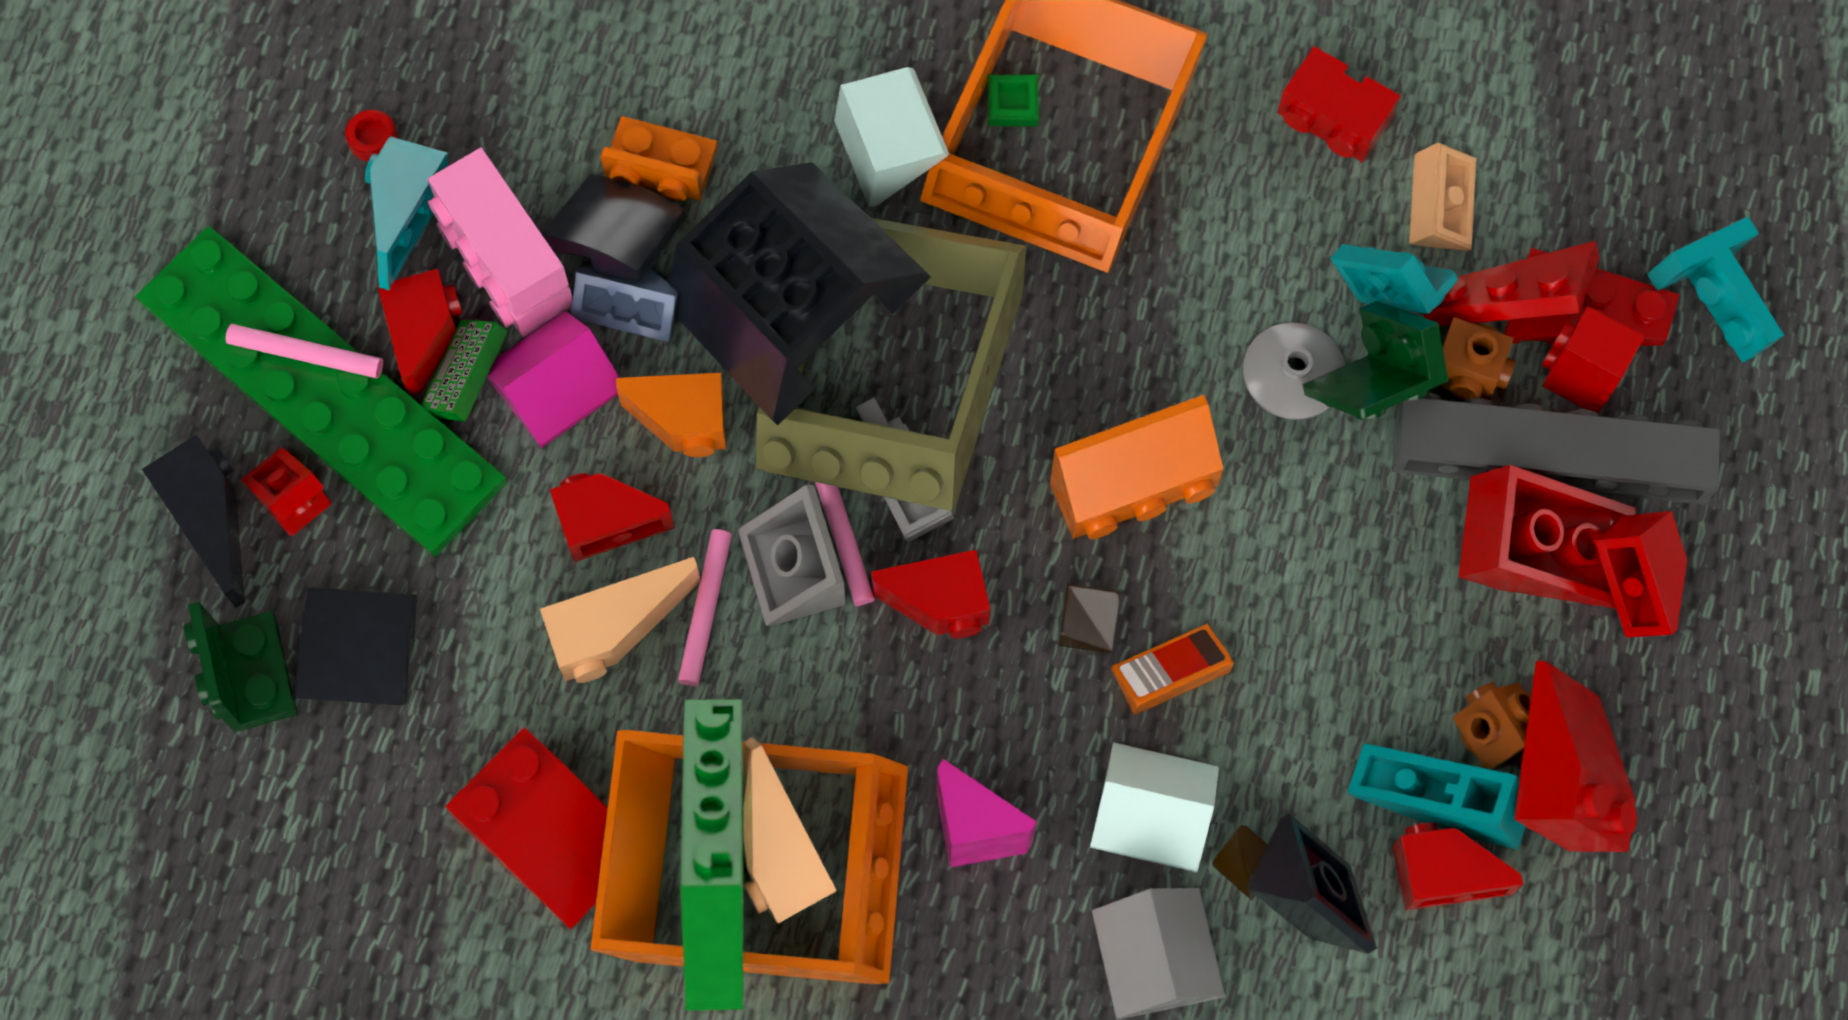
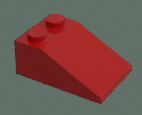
[1458,465,1636,609]
[1514,661,1637,852]
[445,727,608,930]

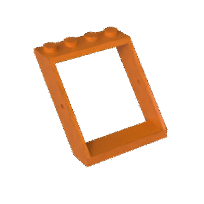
[920,0,1208,273]
[590,730,908,984]

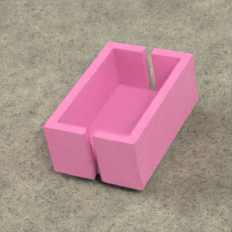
[428,147,573,338]

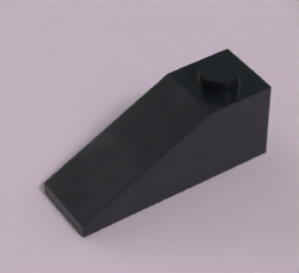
[142,434,245,608]

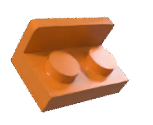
[600,116,719,201]

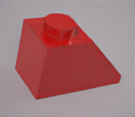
[377,269,463,396]
[549,473,674,562]
[1594,511,1687,638]
[871,550,991,639]
[1392,822,1524,911]

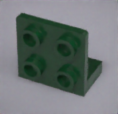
[1302,301,1448,420]
[184,601,298,732]

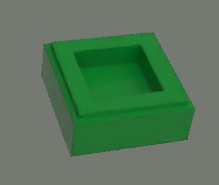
[988,75,1039,127]

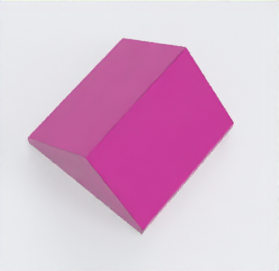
[486,311,620,448]
[936,759,1037,867]

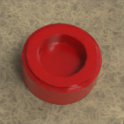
[345,110,398,161]

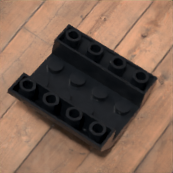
[669,162,931,426]

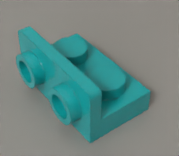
[1330,244,1458,314]

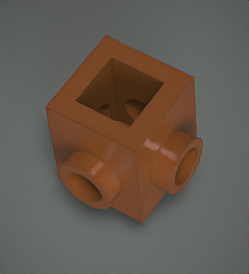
[1437,317,1516,401]
[1452,682,1531,771]

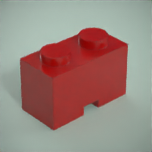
[1277,46,1401,163]
[1541,306,1645,414]

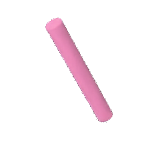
[226,324,383,379]
[815,482,875,607]
[678,529,732,687]

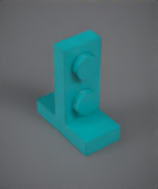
[1647,217,1785,363]

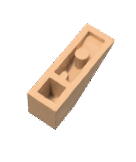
[540,557,700,683]
[743,737,837,923]

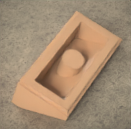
[1409,143,1476,251]

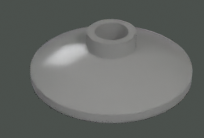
[1243,323,1345,420]

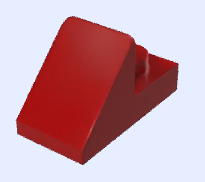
[241,447,331,536]

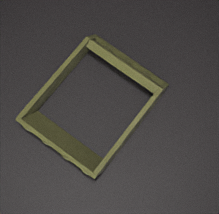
[756,218,1026,511]

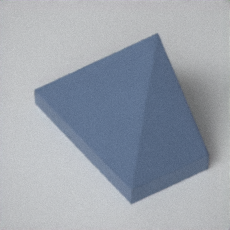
[571,266,678,342]

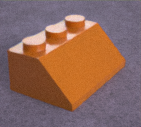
[1050,395,1223,540]

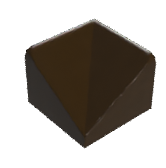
[1059,584,1120,654]
[1212,825,1268,901]

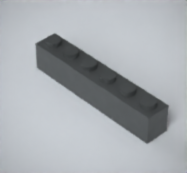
[1392,393,1720,505]

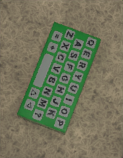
[421,319,508,422]

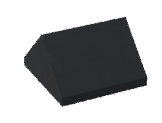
[1247,813,1377,954]

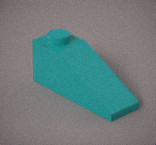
[365,136,448,290]
[1347,743,1526,850]

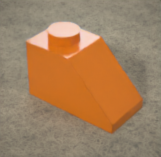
[616,373,726,457]

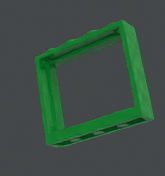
[681,699,743,1011]

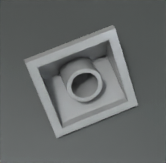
[737,485,846,626]
[1092,888,1225,1020]

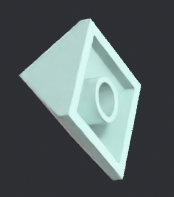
[834,67,949,207]
[1090,742,1219,873]

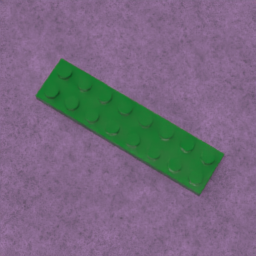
[135,225,507,558]

